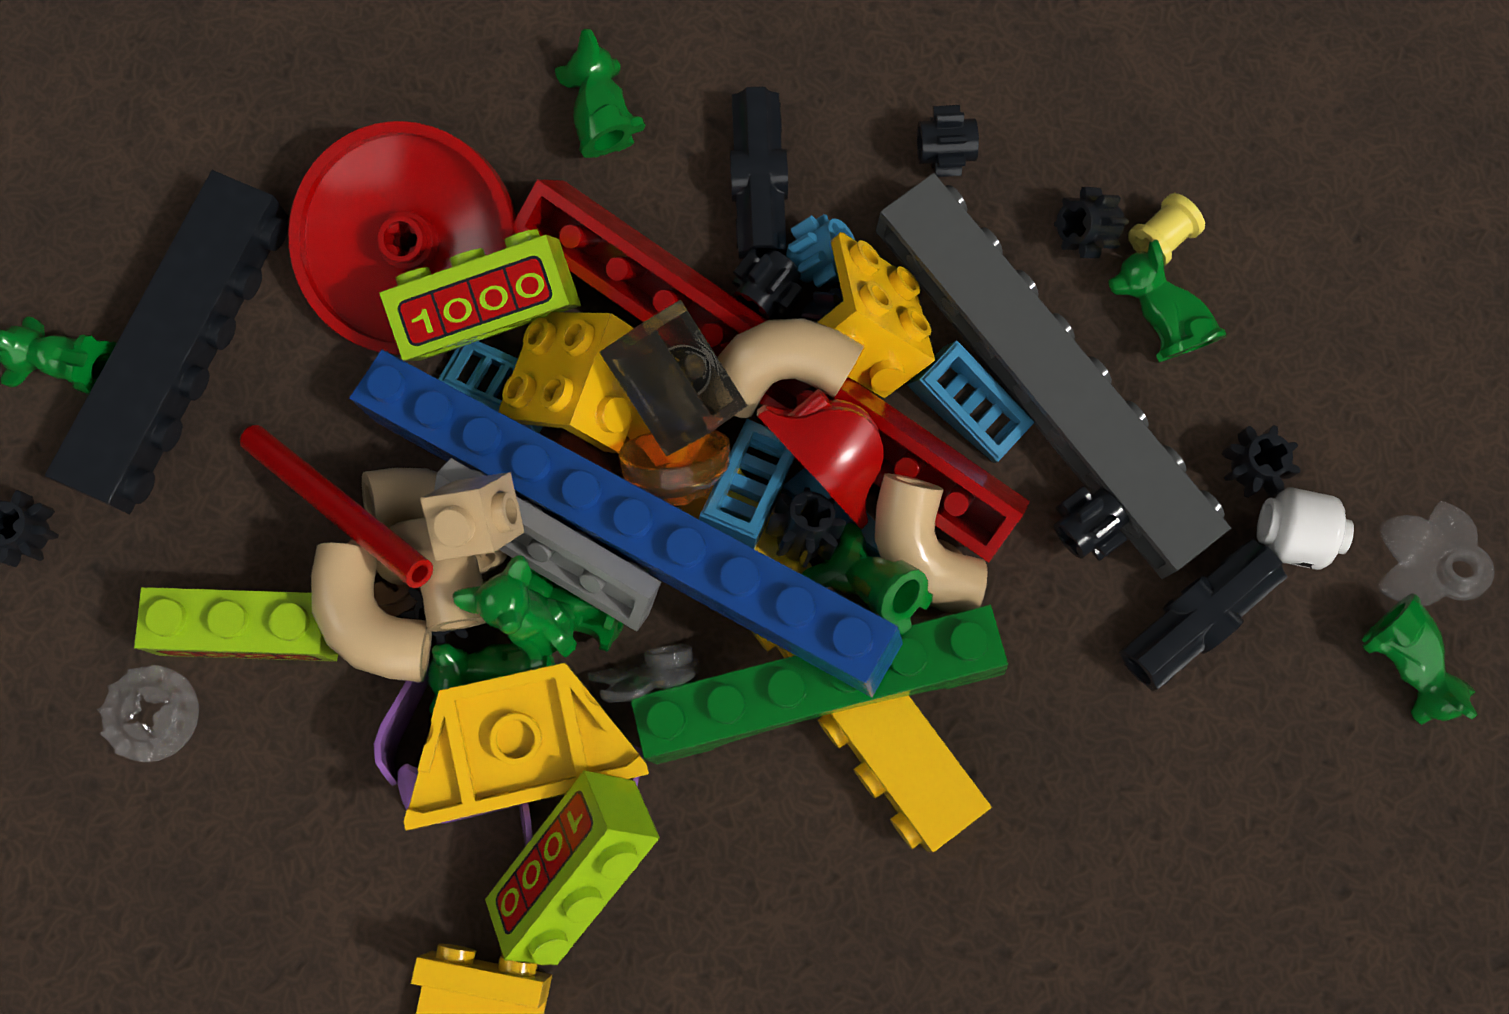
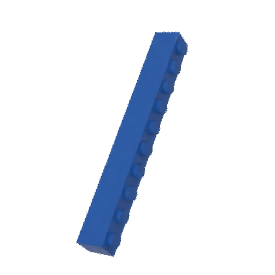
[350,350,903,698]

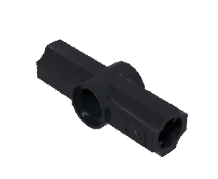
[730,87,788,259]
[1119,539,1287,691]

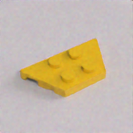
[404,662,649,831]

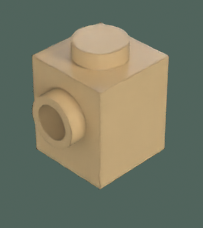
[420,472,524,561]

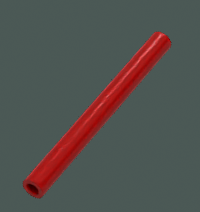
[240,425,433,588]

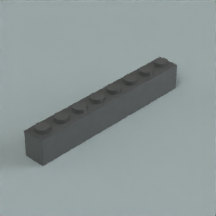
[876,173,1231,579]

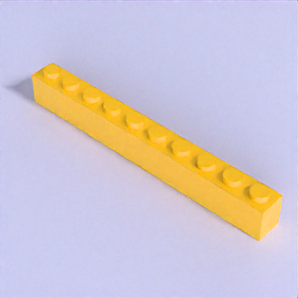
[621,357,992,852]

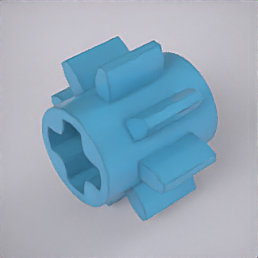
[786,214,855,288]

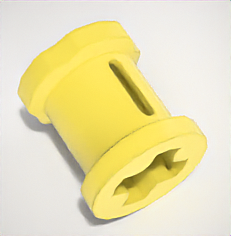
[1128,193,1205,266]

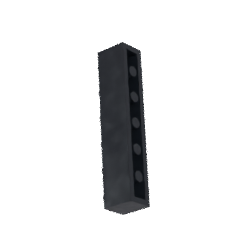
[45,170,289,515]

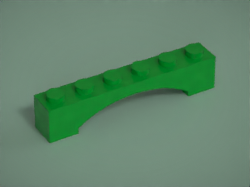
[631,605,1008,764]

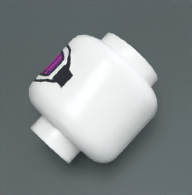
[1257,487,1354,570]

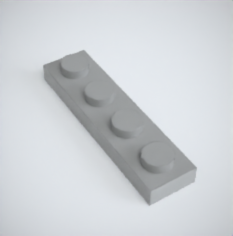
[434,458,661,632]

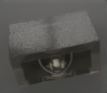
[599,300,748,456]

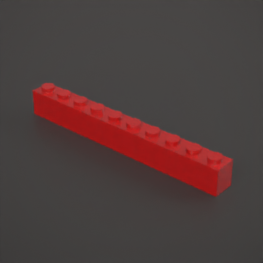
[513,179,1030,563]

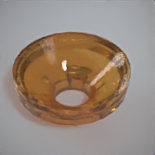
[618,427,730,506]

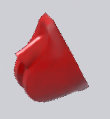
[757,389,884,530]

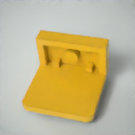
[817,232,935,398]
[498,312,660,454]
[411,944,552,1014]

